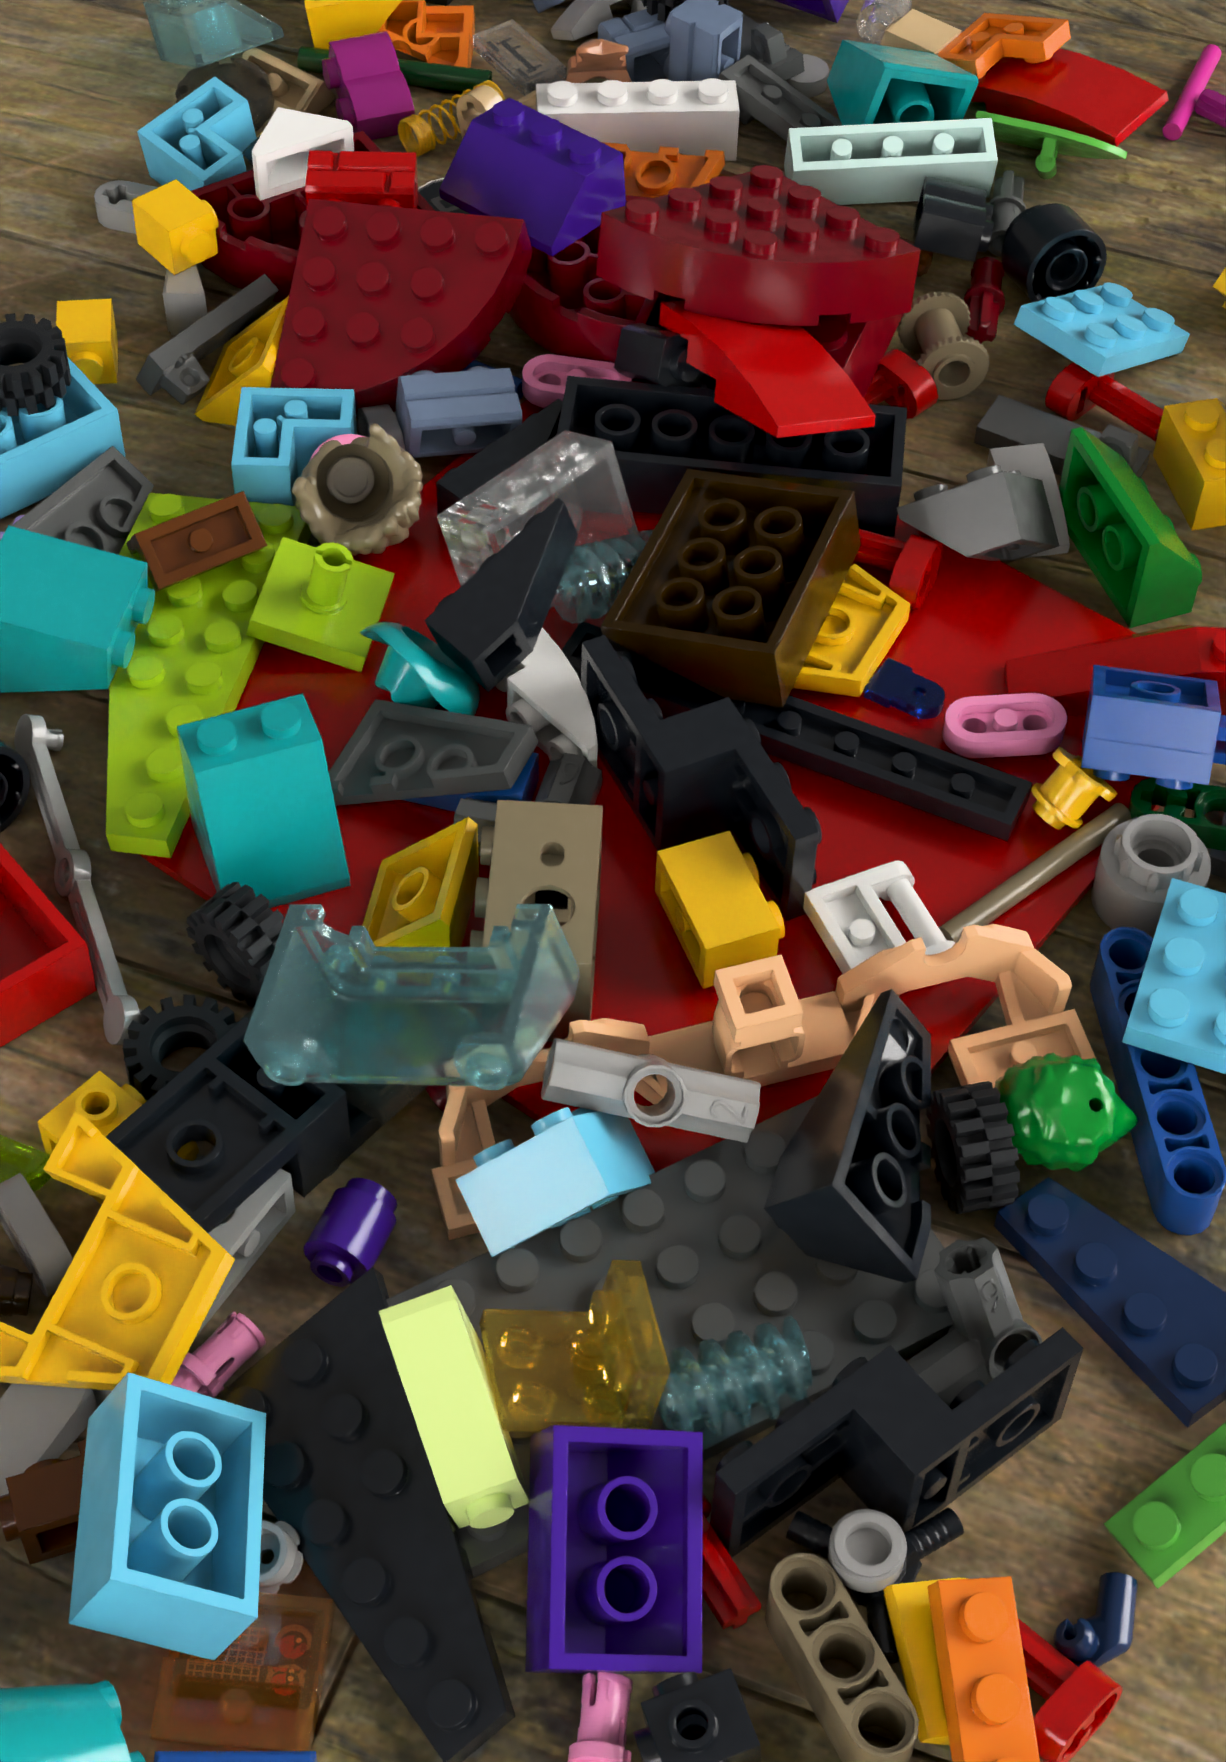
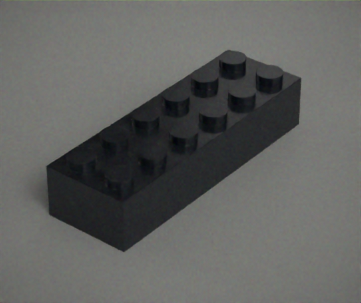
[553,376,907,537]

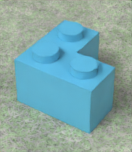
[137,76,257,191]
[231,387,357,506]
[455,1107,655,1257]

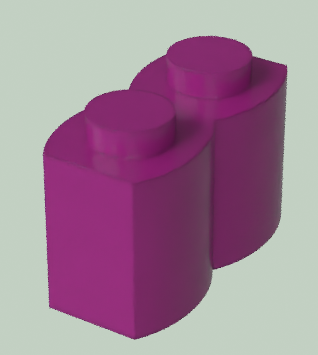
[322,31,415,140]

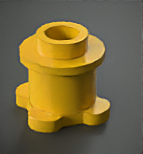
[1031,747,1117,830]

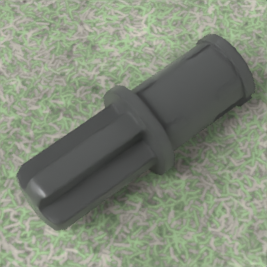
[988,170,1026,256]

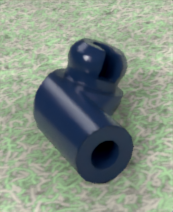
[1054,1572,1138,1667]

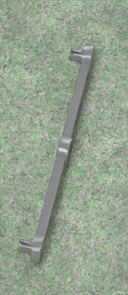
[14,714,155,1045]

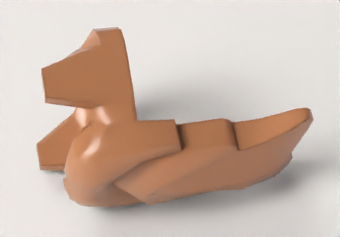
[566,38,632,83]

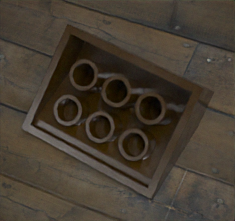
[601,469,861,708]

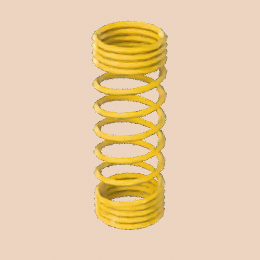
[398,80,505,157]

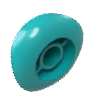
[360,622,480,716]

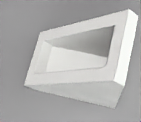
[252,107,354,201]

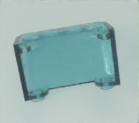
[243,904,580,1090]

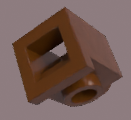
[0,1440,86,1565]

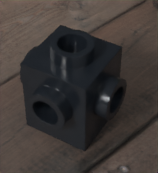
[633,1668,761,1762]

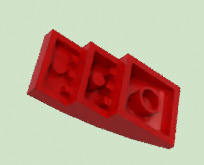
[971,48,1168,147]
[659,300,876,438]

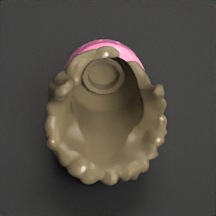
[292,423,423,556]

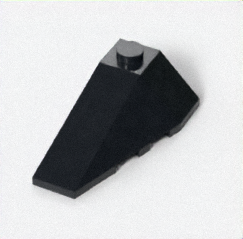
[764,989,931,1283]

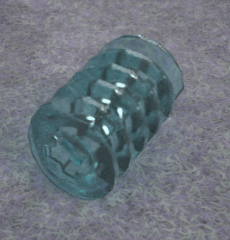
[552,529,653,624]
[647,1315,812,1437]

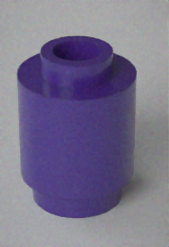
[304,1178,397,1287]

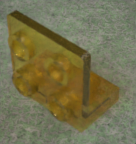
[479,1260,670,1432]

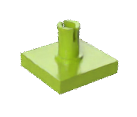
[247,536,395,673]

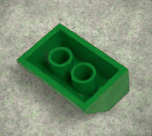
[1059,427,1202,628]

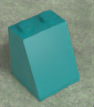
[827,39,979,126]
[0,525,155,693]
[177,693,351,908]

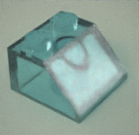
[143,0,284,68]

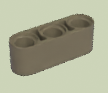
[765,1553,919,1762]

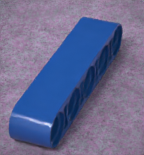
[1090,927,1226,1236]

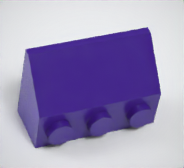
[439,98,626,256]
[525,1425,703,1674]

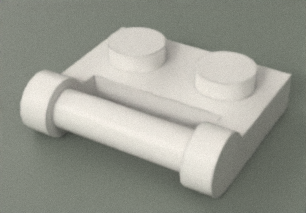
[803,861,955,974]

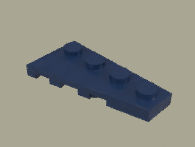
[994,1177,1226,1428]

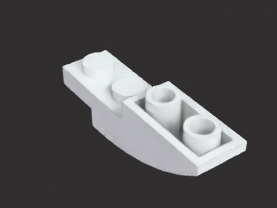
[495,628,598,768]

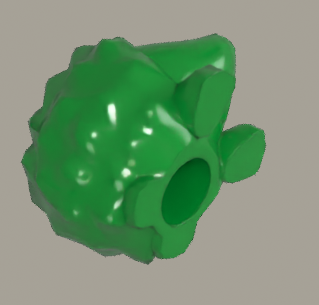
[994,1053,1138,1172]

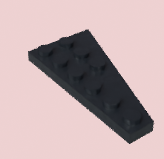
[214,1267,516,1762]

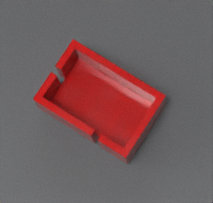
[0,843,97,1047]

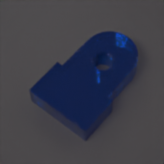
[863,657,945,719]

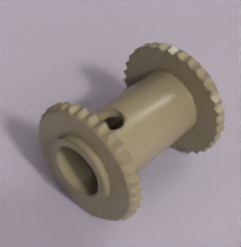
[897,291,990,400]

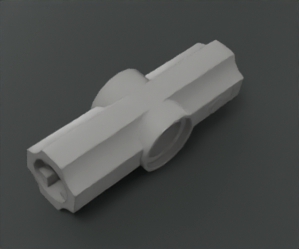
[541,1038,761,1143]

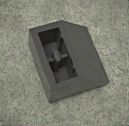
[897,465,1059,563]

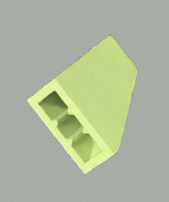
[379,1285,529,1529]

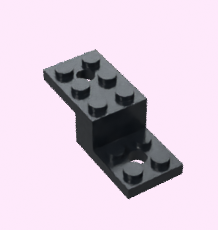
[581,635,822,921]
[106,982,445,1233]
[710,1327,1084,1558]

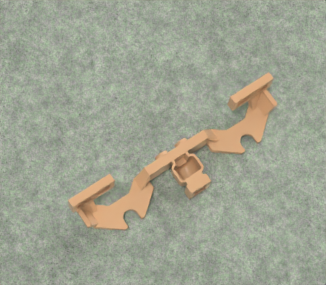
[431,924,1098,1240]

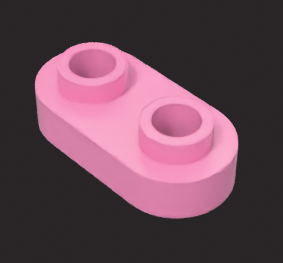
[522,354,632,408]
[942,693,1067,758]

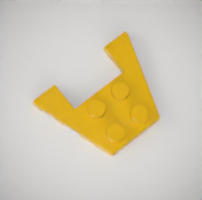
[792,564,911,697]
[0,1112,235,1391]

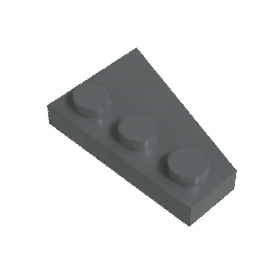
[0,446,154,555]
[329,699,539,806]

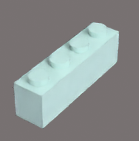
[784,118,998,205]

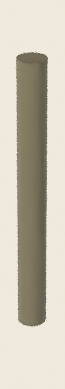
[939,803,1131,943]

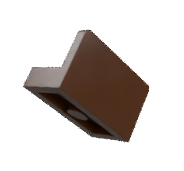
[126,491,267,592]

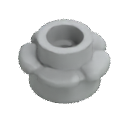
[259,1520,303,1596]

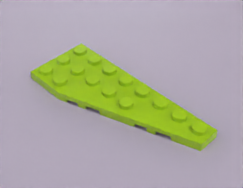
[106,493,312,858]

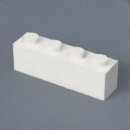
[536,78,740,161]

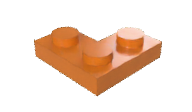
[936,13,1071,79]

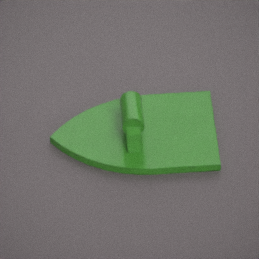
[975,110,1128,179]

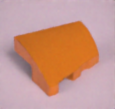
[377,0,476,68]

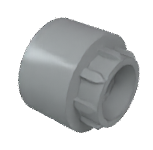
[1091,814,1211,938]

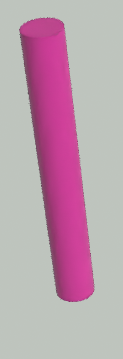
[1162,44,1222,141]

